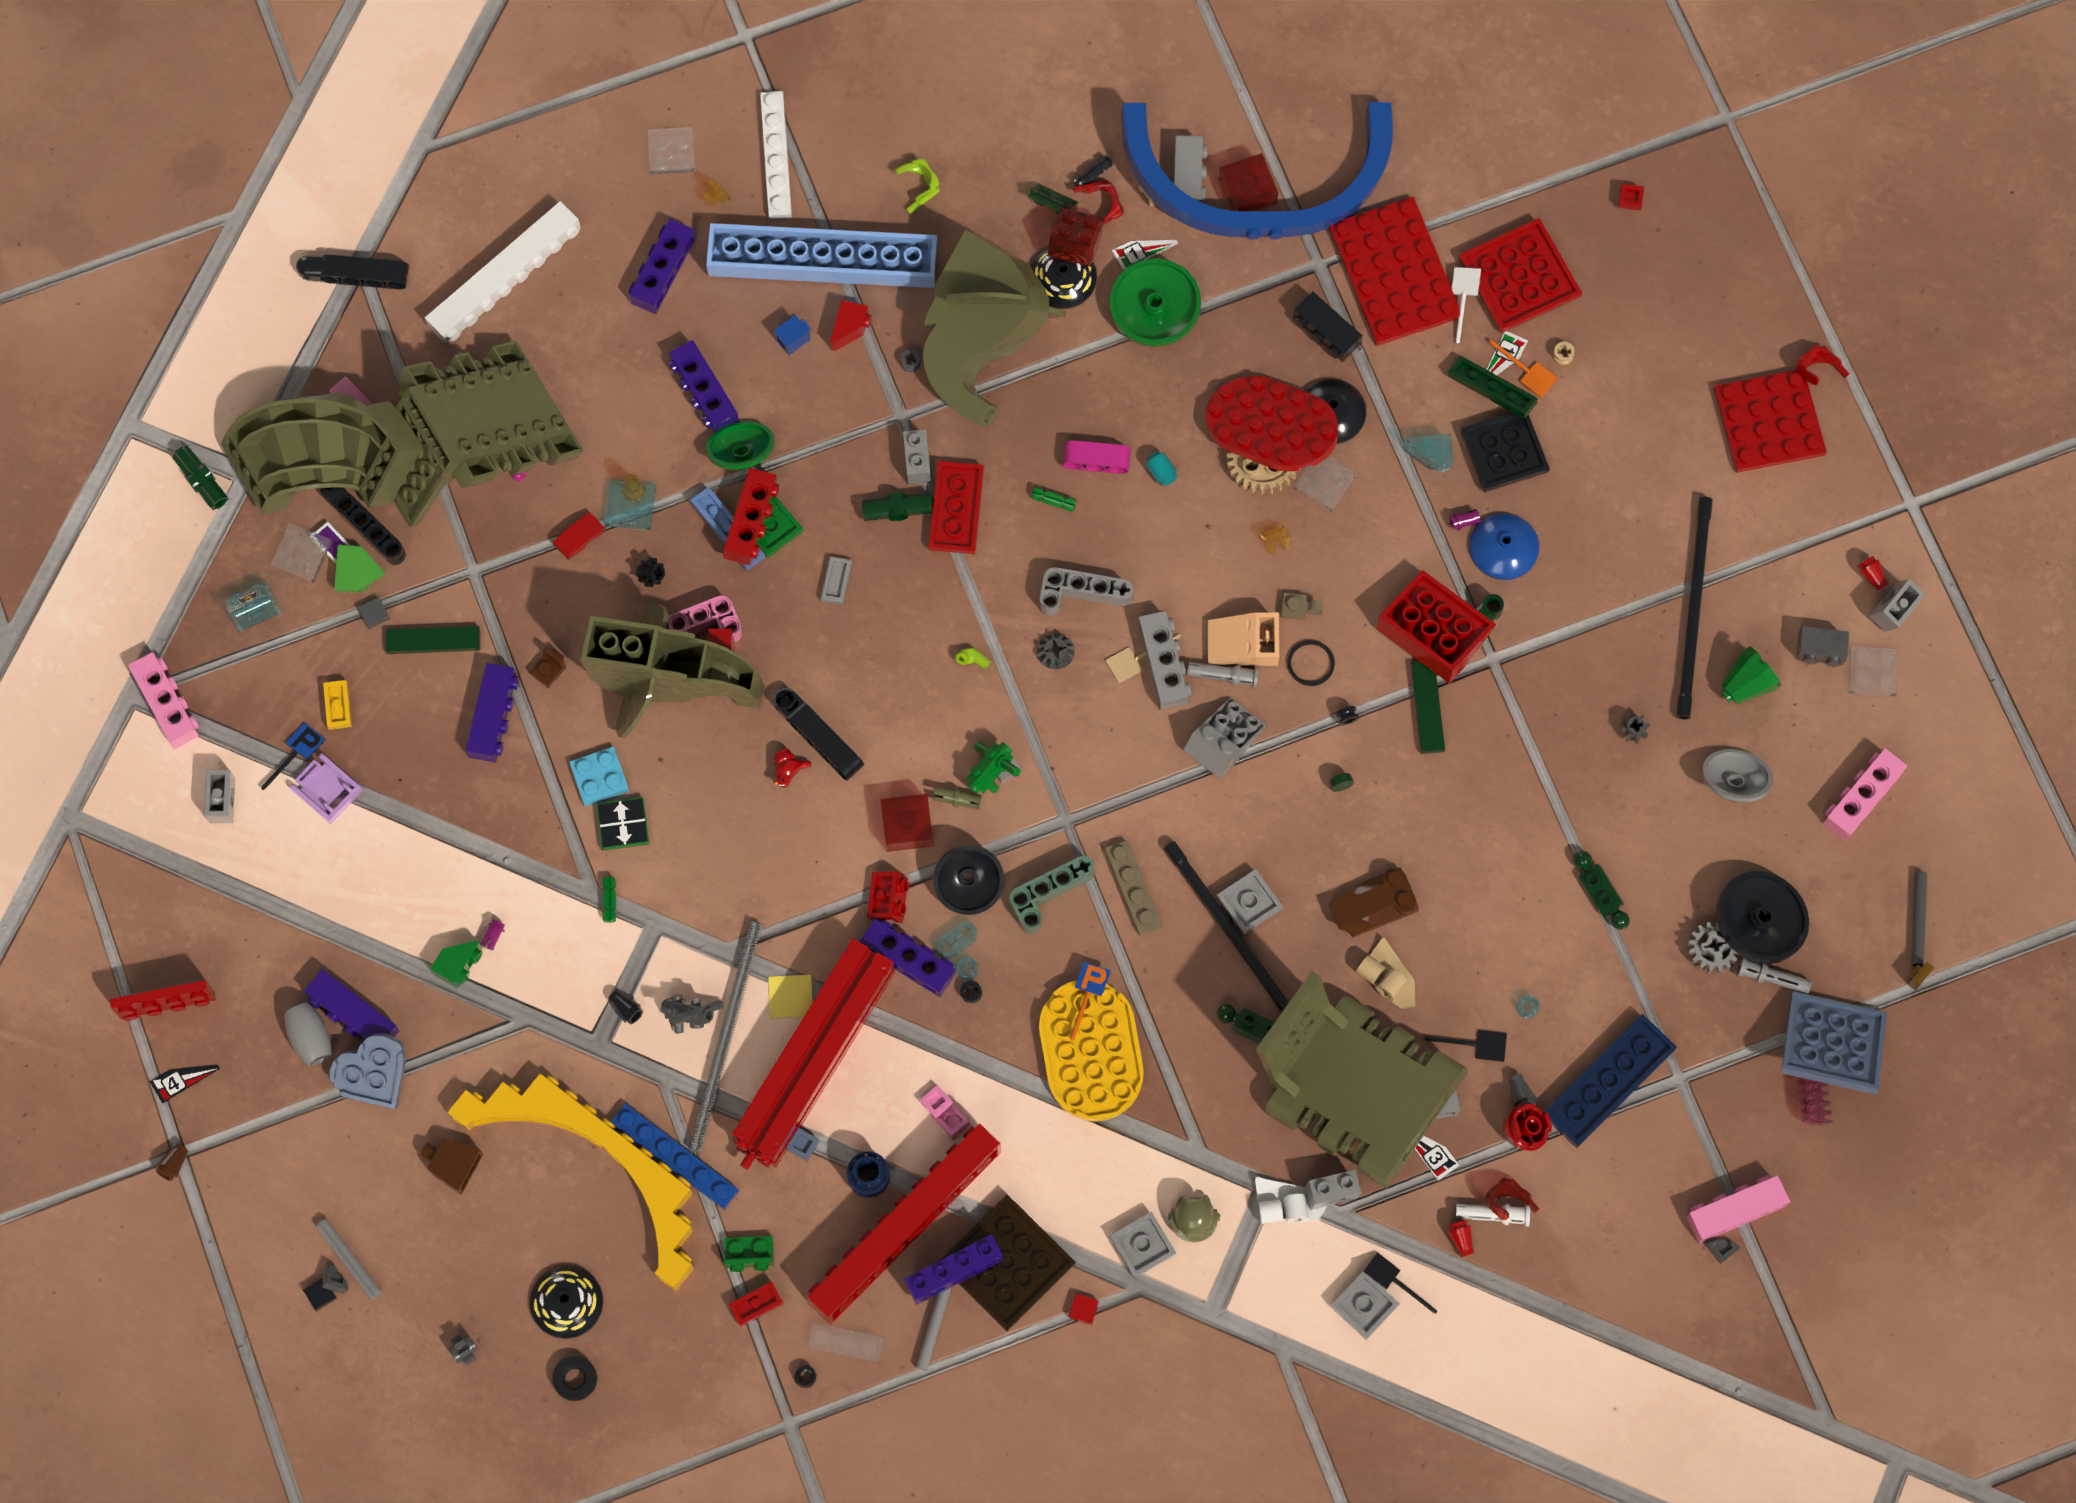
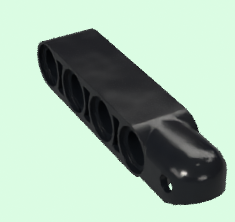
[296,255,409,290]
[319,487,406,565]
[773,688,864,781]

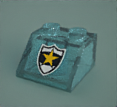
[224,582,282,632]

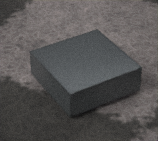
[358,597,390,629]

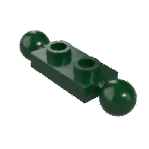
[1573,851,1630,930]
[1217,1004,1275,1043]

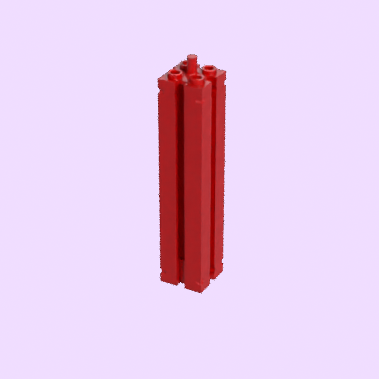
[732,938,895,1170]

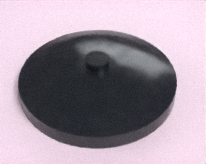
[1716,871,1809,964]

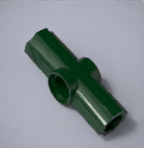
[172,445,229,510]
[861,492,933,521]

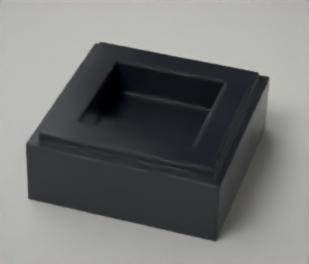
[303,1278,337,1312]

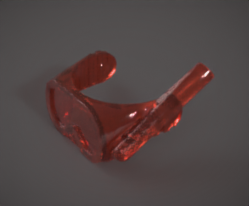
[1485,1178,1540,1220]

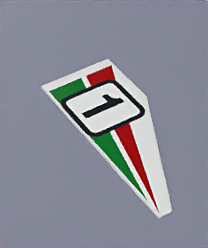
[1112,240,1178,270]
[1486,331,1528,375]

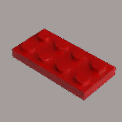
[929,461,984,554]
[110,980,216,1021]

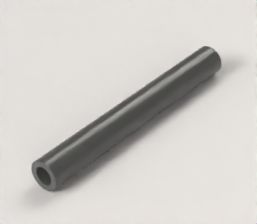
[1912,872,1927,967]

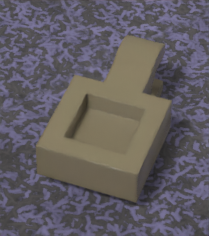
[1282,593,1323,620]

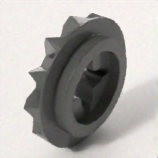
[1037,633,1074,669]

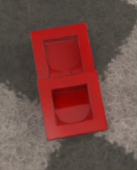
[553,512,605,559]

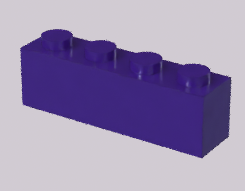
[466,663,519,763]
[304,969,399,1043]

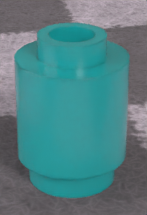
[1146,451,1178,487]

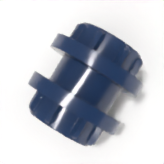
[847,1151,890,1198]

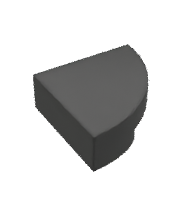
[1705,1239,1740,1264]
[322,1263,348,1294]

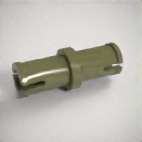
[932,786,982,810]

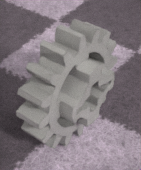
[1687,921,1739,974]

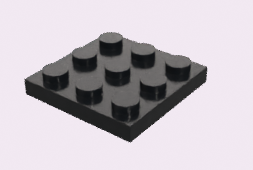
[1460,412,1550,492]

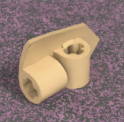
[1356,937,1415,1010]

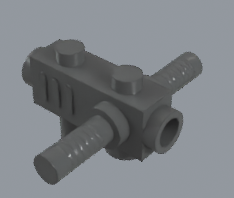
[661,994,724,1034]

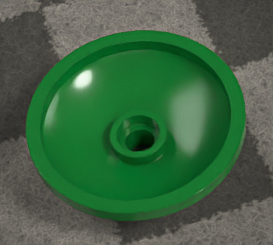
[706,421,775,470]

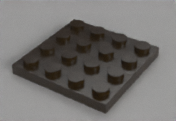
[941,1194,1076,1332]

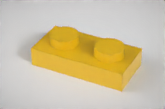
[323,680,352,730]

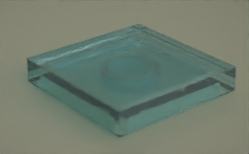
[604,480,657,530]

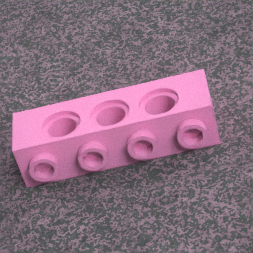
[128,652,199,749]
[1823,748,1907,841]

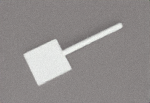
[1452,267,1481,343]

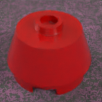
[1503,1103,1552,1151]

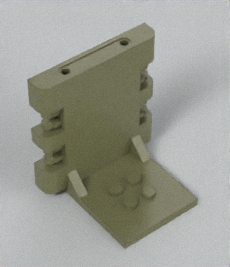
[394,341,583,528]
[1256,971,1468,1189]

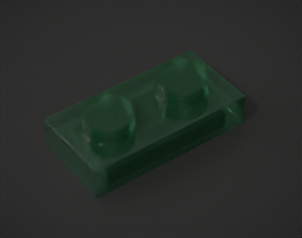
[1028,183,1078,216]

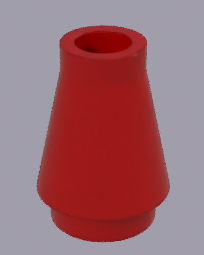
[1858,556,1889,592]
[1448,1220,1474,1257]

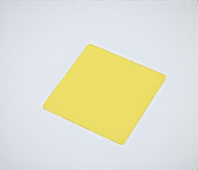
[768,975,812,1018]

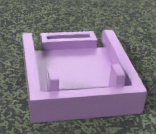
[289,753,363,825]

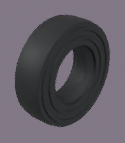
[552,1356,597,1401]

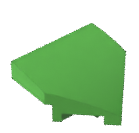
[334,545,385,593]

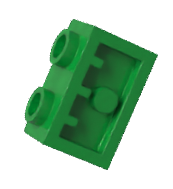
[724,1236,774,1272]

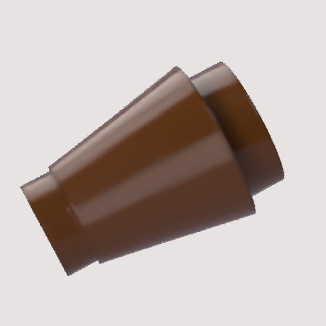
[155,1144,189,1181]

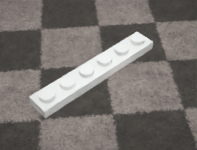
[760,91,792,219]

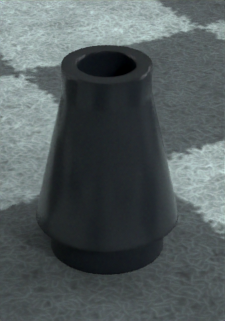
[608,990,643,1024]

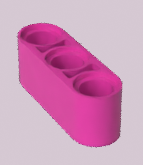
[1062,440,1131,474]

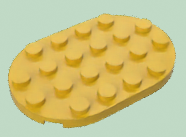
[1039,980,1144,1121]

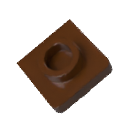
[530,647,566,688]

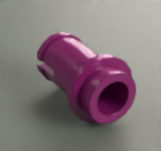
[1449,509,1480,531]
[480,919,505,951]

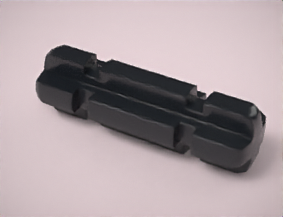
[1073,155,1113,186]

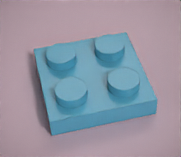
[570,747,629,807]

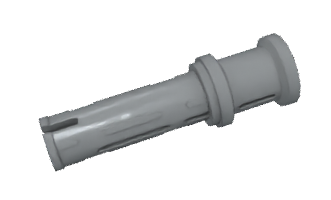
[1188,661,1260,689]
[1737,957,1812,994]

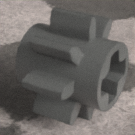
[1620,713,1650,744]
[448,1334,479,1366]

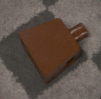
[420,1139,483,1195]

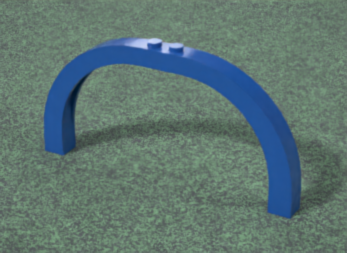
[1121,102,1393,240]

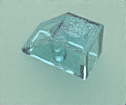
[1403,434,1454,472]

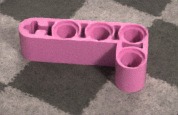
[666,595,742,642]

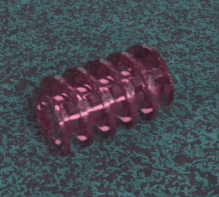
[1797,1078,1833,1125]

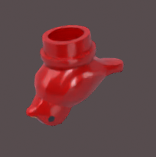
[773,749,812,788]

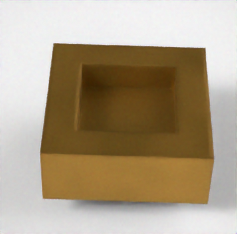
[1908,962,1934,991]

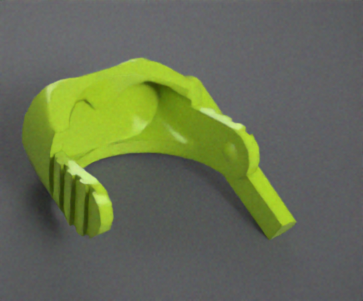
[895,158,940,214]

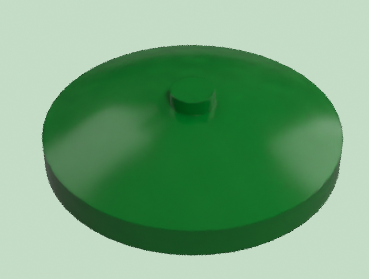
[1110,259,1201,347]

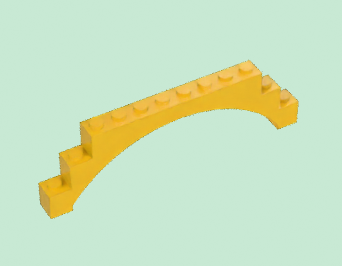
[447,1074,694,1292]

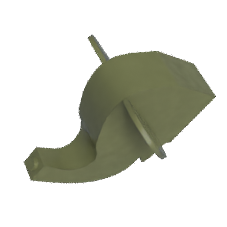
[923,230,1066,428]
[581,604,765,738]

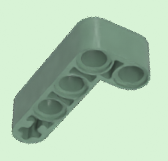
[1009,856,1095,934]

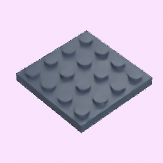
[1781,991,1887,1095]

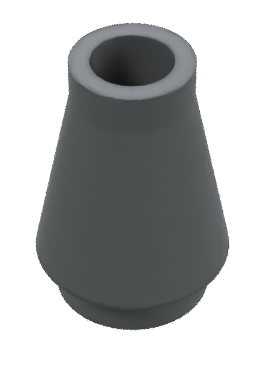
[1509,1074,1537,1107]

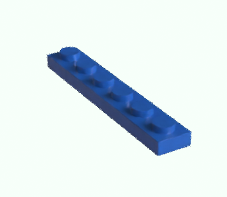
[611,1103,739,1210]

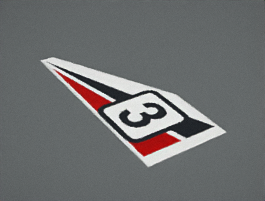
[1415,1136,1460,1181]

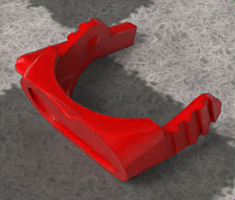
[1073,180,1124,226]
[1797,345,1850,385]

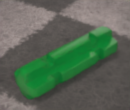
[1032,486,1076,512]
[602,876,616,923]

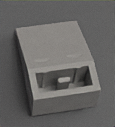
[1184,697,1267,779]

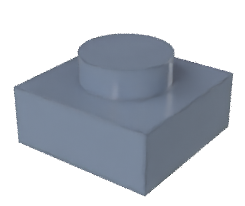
[786,1128,820,1162]

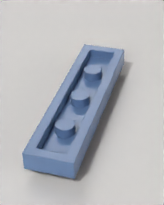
[690,487,765,571]

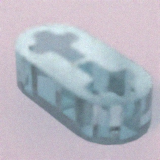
[937,922,977,959]

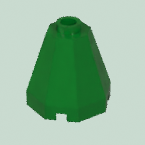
[1721,646,1781,704]

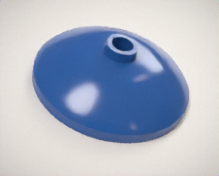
[1469,513,1539,580]

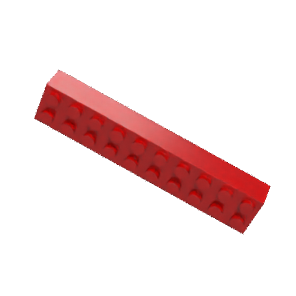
[807,1123,1001,1326]

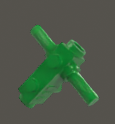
[966,741,1021,794]

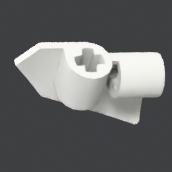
[1255,1177,1327,1224]

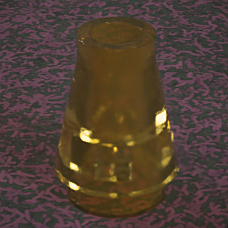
[623,474,646,501]

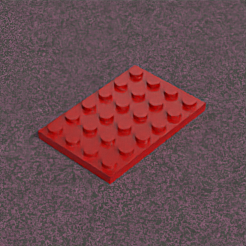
[1329,196,1460,346]

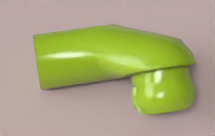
[955,648,991,670]

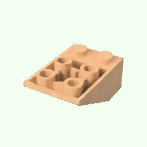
[1208,612,1279,666]

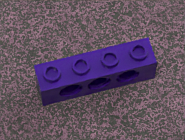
[628,219,696,314]
[668,340,739,432]
[860,919,956,998]
[904,1234,1003,1305]

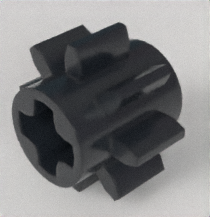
[636,558,665,587]

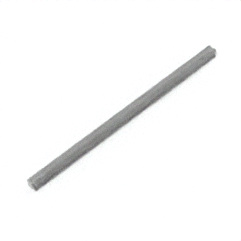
[689,921,763,1153]

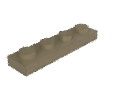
[1105,840,1162,936]

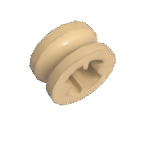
[1553,342,1575,365]

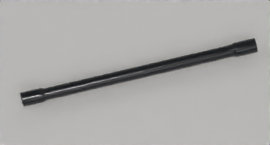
[1676,497,1713,720]
[1164,841,1289,1012]

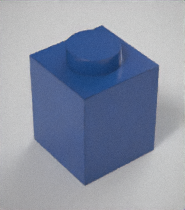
[773,315,810,356]

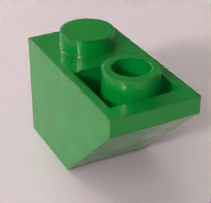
[430,940,483,988]

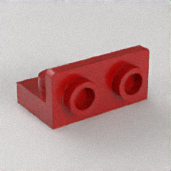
[867,871,909,923]

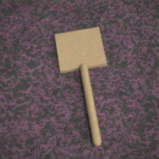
[1105,633,1181,684]

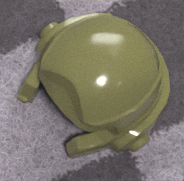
[1168,1195,1220,1242]

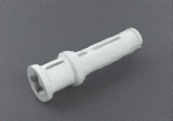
[1456,1203,1530,1227]

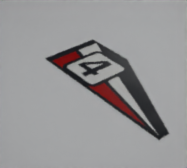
[150,1065,220,1104]

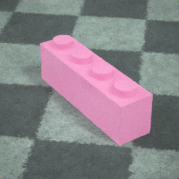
[1686,1175,1790,1243]

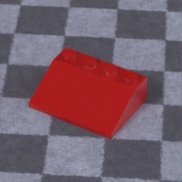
[1376,570,1496,684]

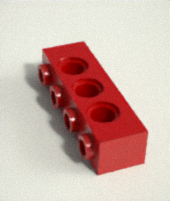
[724,468,780,566]

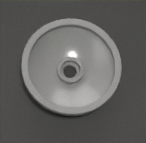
[1702,749,1773,802]

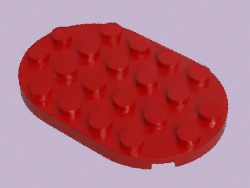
[1205,375,1339,472]

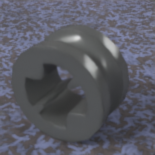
[900,349,921,373]

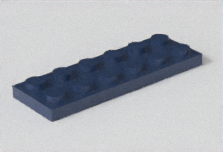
[1543,1014,1677,1148]

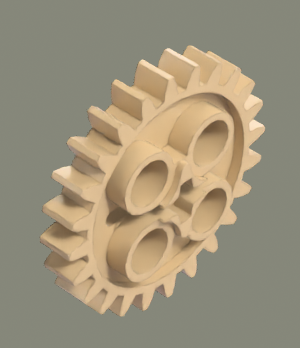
[1227,452,1300,495]

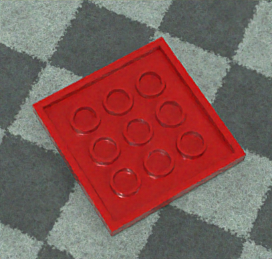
[1459,218,1582,333]
[1714,370,1827,473]

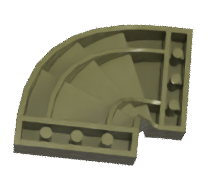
[221,392,422,515]

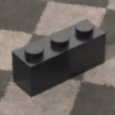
[1293,291,1363,362]

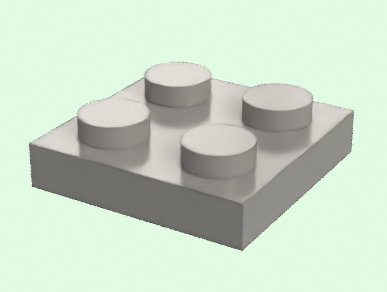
[1217,869,1283,935]
[1110,1212,1176,1279]
[1330,1270,1400,1340]

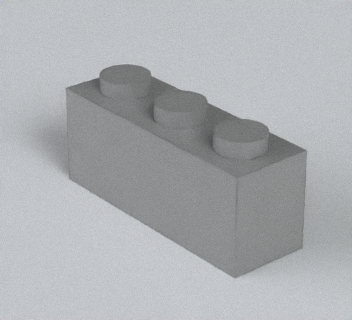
[1174,136,1207,202]

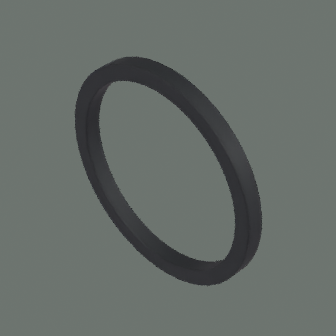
[1288,640,1335,686]

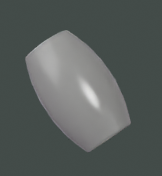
[284,1003,332,1066]

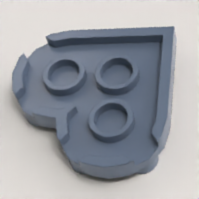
[330,1033,406,1109]

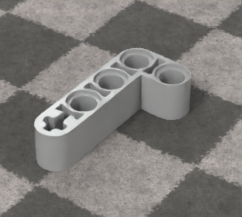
[1040,567,1133,616]

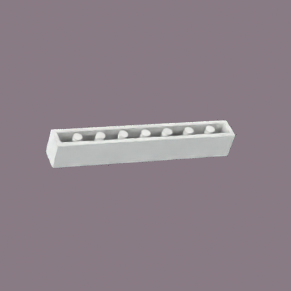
[425,201,581,344]

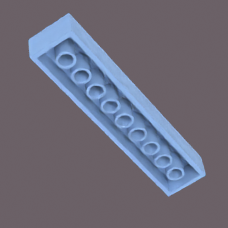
[707,223,938,288]

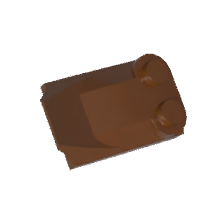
[1328,867,1419,938]

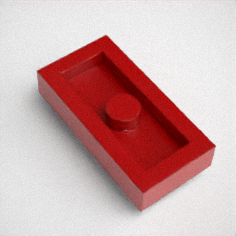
[729,1281,783,1327]

